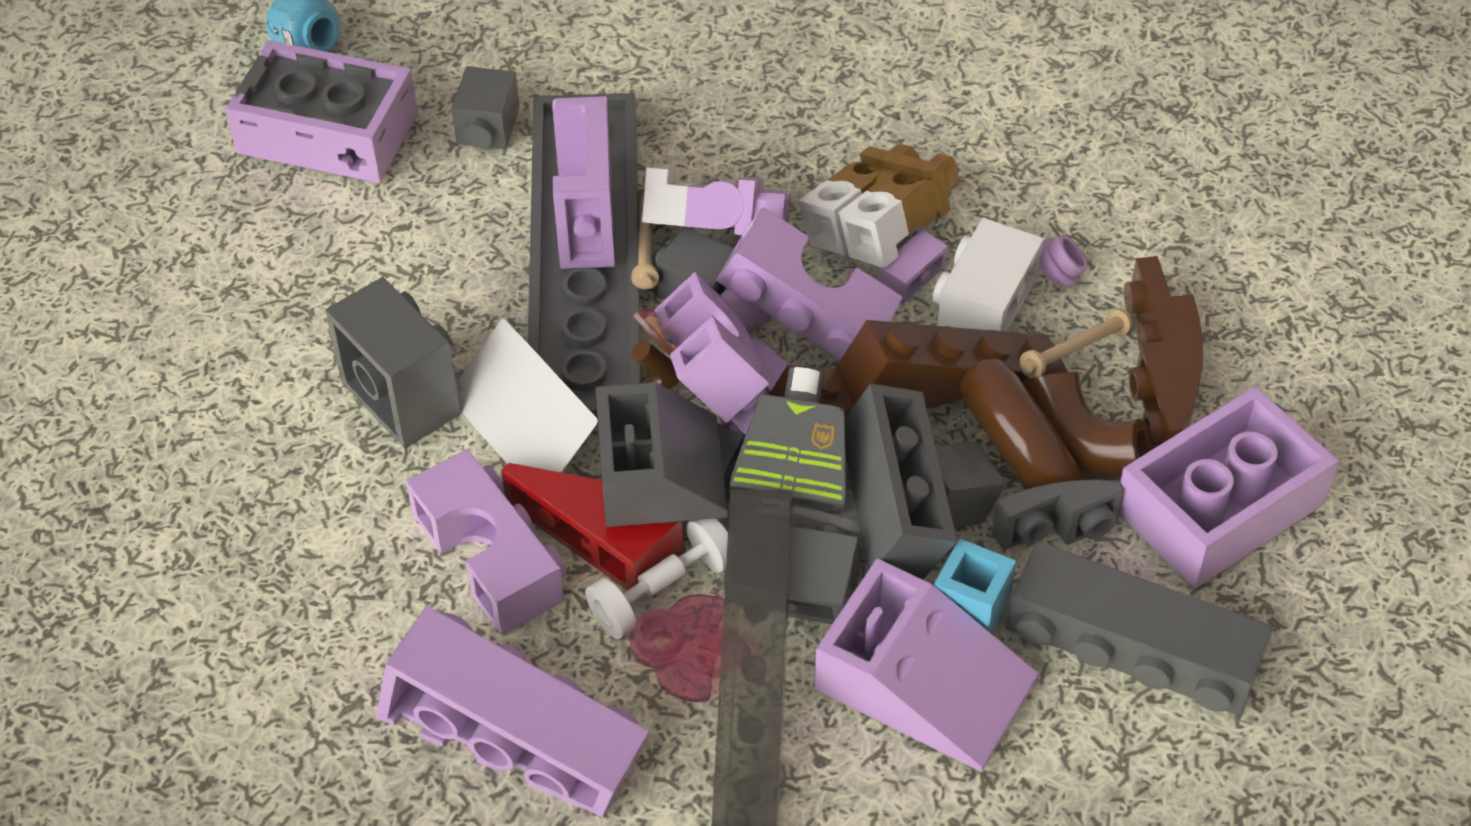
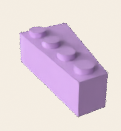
[376,605,649,817]

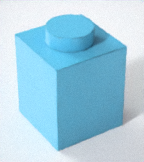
[934,538,1016,635]

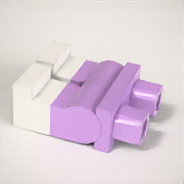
[642,165,791,235]

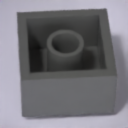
[325,276,461,449]

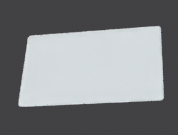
[457,319,598,473]

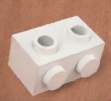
[933,218,1044,332]

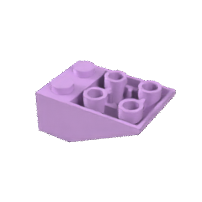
[814,558,1039,772]

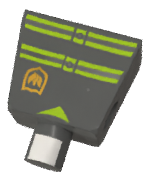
[729,367,846,514]

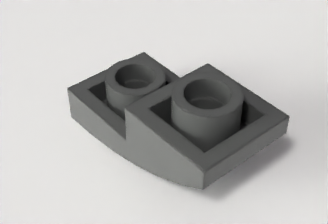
[992,480,1124,551]

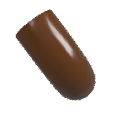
[960,359,1083,490]
[1022,372,1155,479]

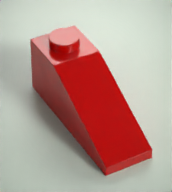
[501,463,683,590]

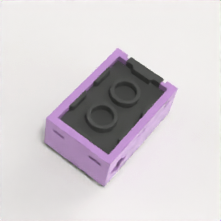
[226,40,418,183]

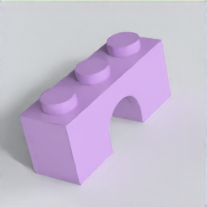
[716,207,903,361]
[654,272,770,423]
[406,449,566,635]

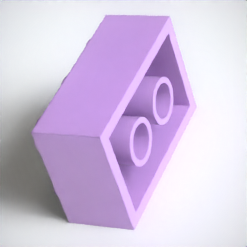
[1119,386,1339,589]

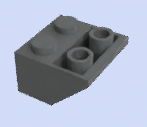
[596,382,727,527]

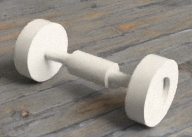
[585,518,733,639]

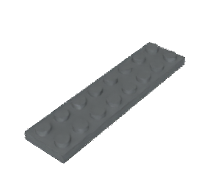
[528,93,641,424]

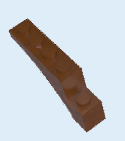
[769,320,1068,418]

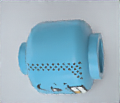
[266,0,341,52]

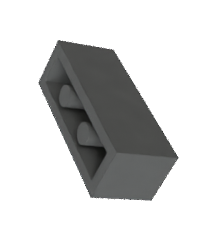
[844,384,957,580]

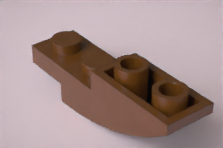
[1124,256,1203,447]

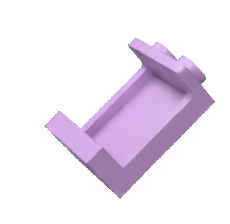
[552,96,615,269]

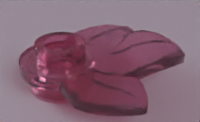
[629,594,751,703]

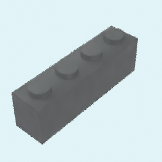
[1006,541,1273,717]

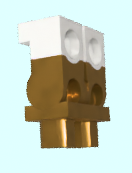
[798,143,959,268]

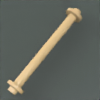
[631,186,659,289]
[1019,308,1133,378]

